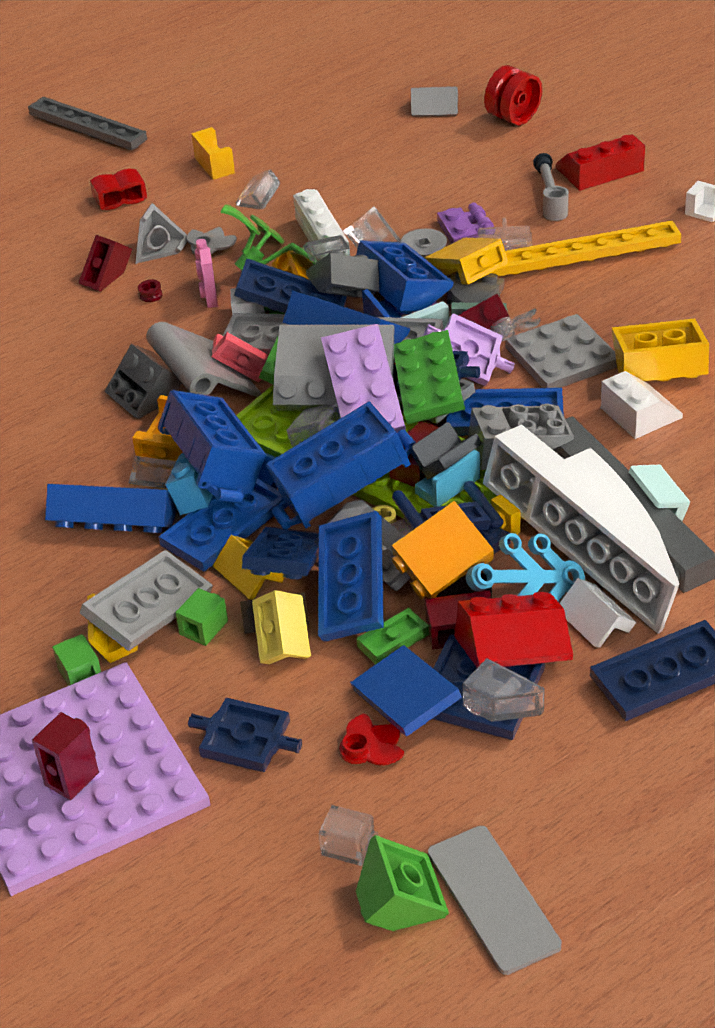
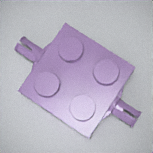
[424,313,515,386]

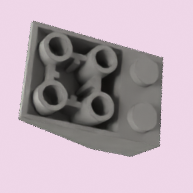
[468,404,574,470]

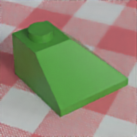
[356,835,449,931]

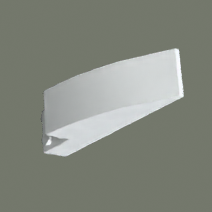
[483,425,679,634]

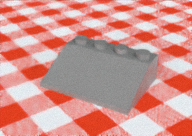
[273,325,395,411]

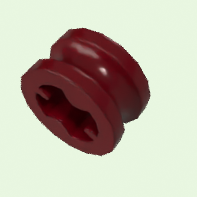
[138,279,163,303]

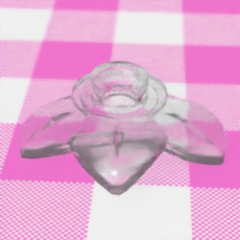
[491,308,541,341]

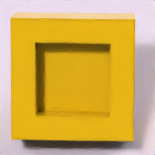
[491,494,521,535]

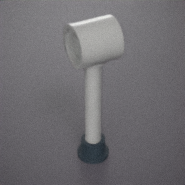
[533,153,569,221]

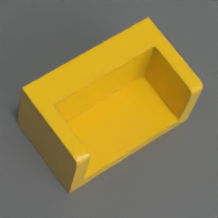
[191,127,235,180]

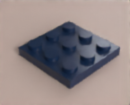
[433,634,545,740]

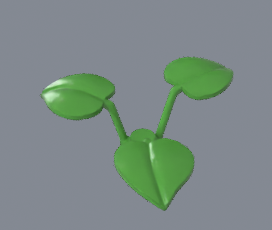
[220,204,318,270]

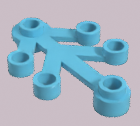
[466,533,585,601]

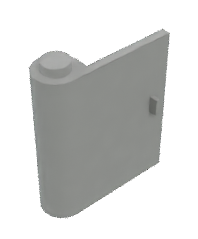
[146,322,262,397]

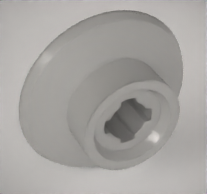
[401,228,447,258]

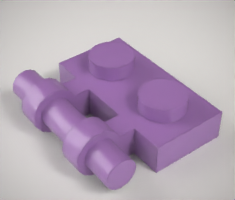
[437,202,495,244]

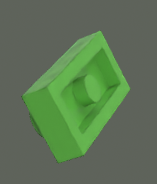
[356,608,429,664]

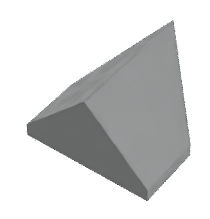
[135,203,187,264]

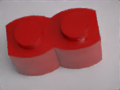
[90,168,147,210]

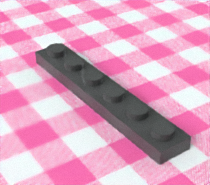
[28,96,147,150]

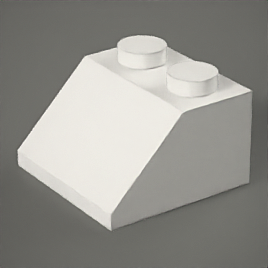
[601,371,683,439]

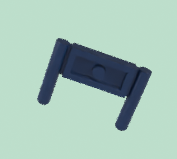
[392,481,504,531]

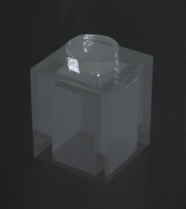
[319,805,378,866]

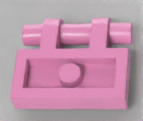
[194,239,218,308]

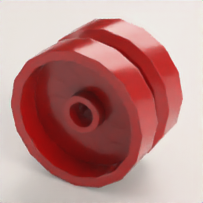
[484,65,543,126]

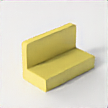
[252,590,311,664]

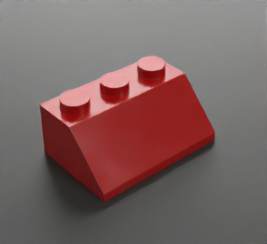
[555,134,645,191]
[454,592,573,669]

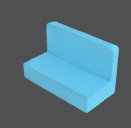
[415,450,480,507]

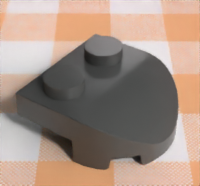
[446,271,505,304]

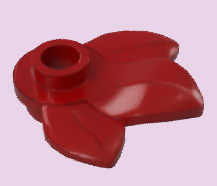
[339,713,404,766]

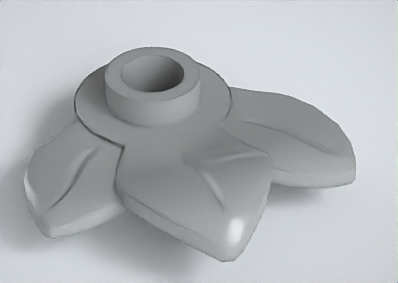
[187,227,237,254]

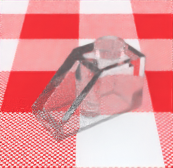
[344,206,401,249]
[462,658,545,722]

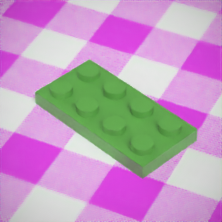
[394,330,465,425]

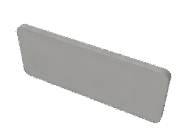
[428,826,562,975]

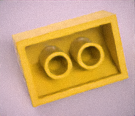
[612,319,709,381]

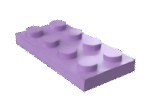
[321,324,406,432]

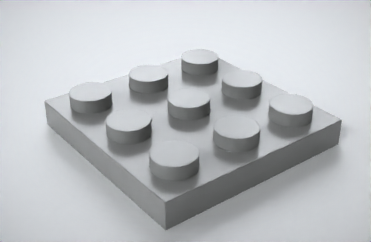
[505,314,617,388]

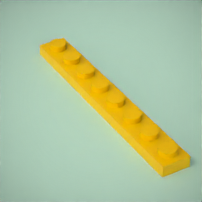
[492,220,682,277]

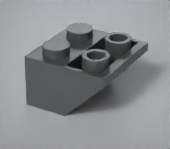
[306,251,379,298]
[104,344,182,419]

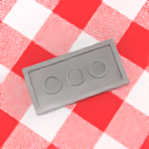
[80,550,213,651]

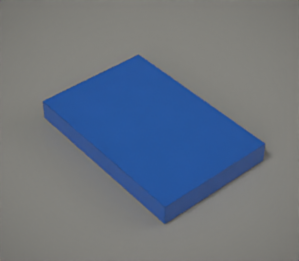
[350,645,462,737]

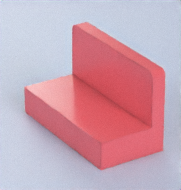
[211,332,269,383]

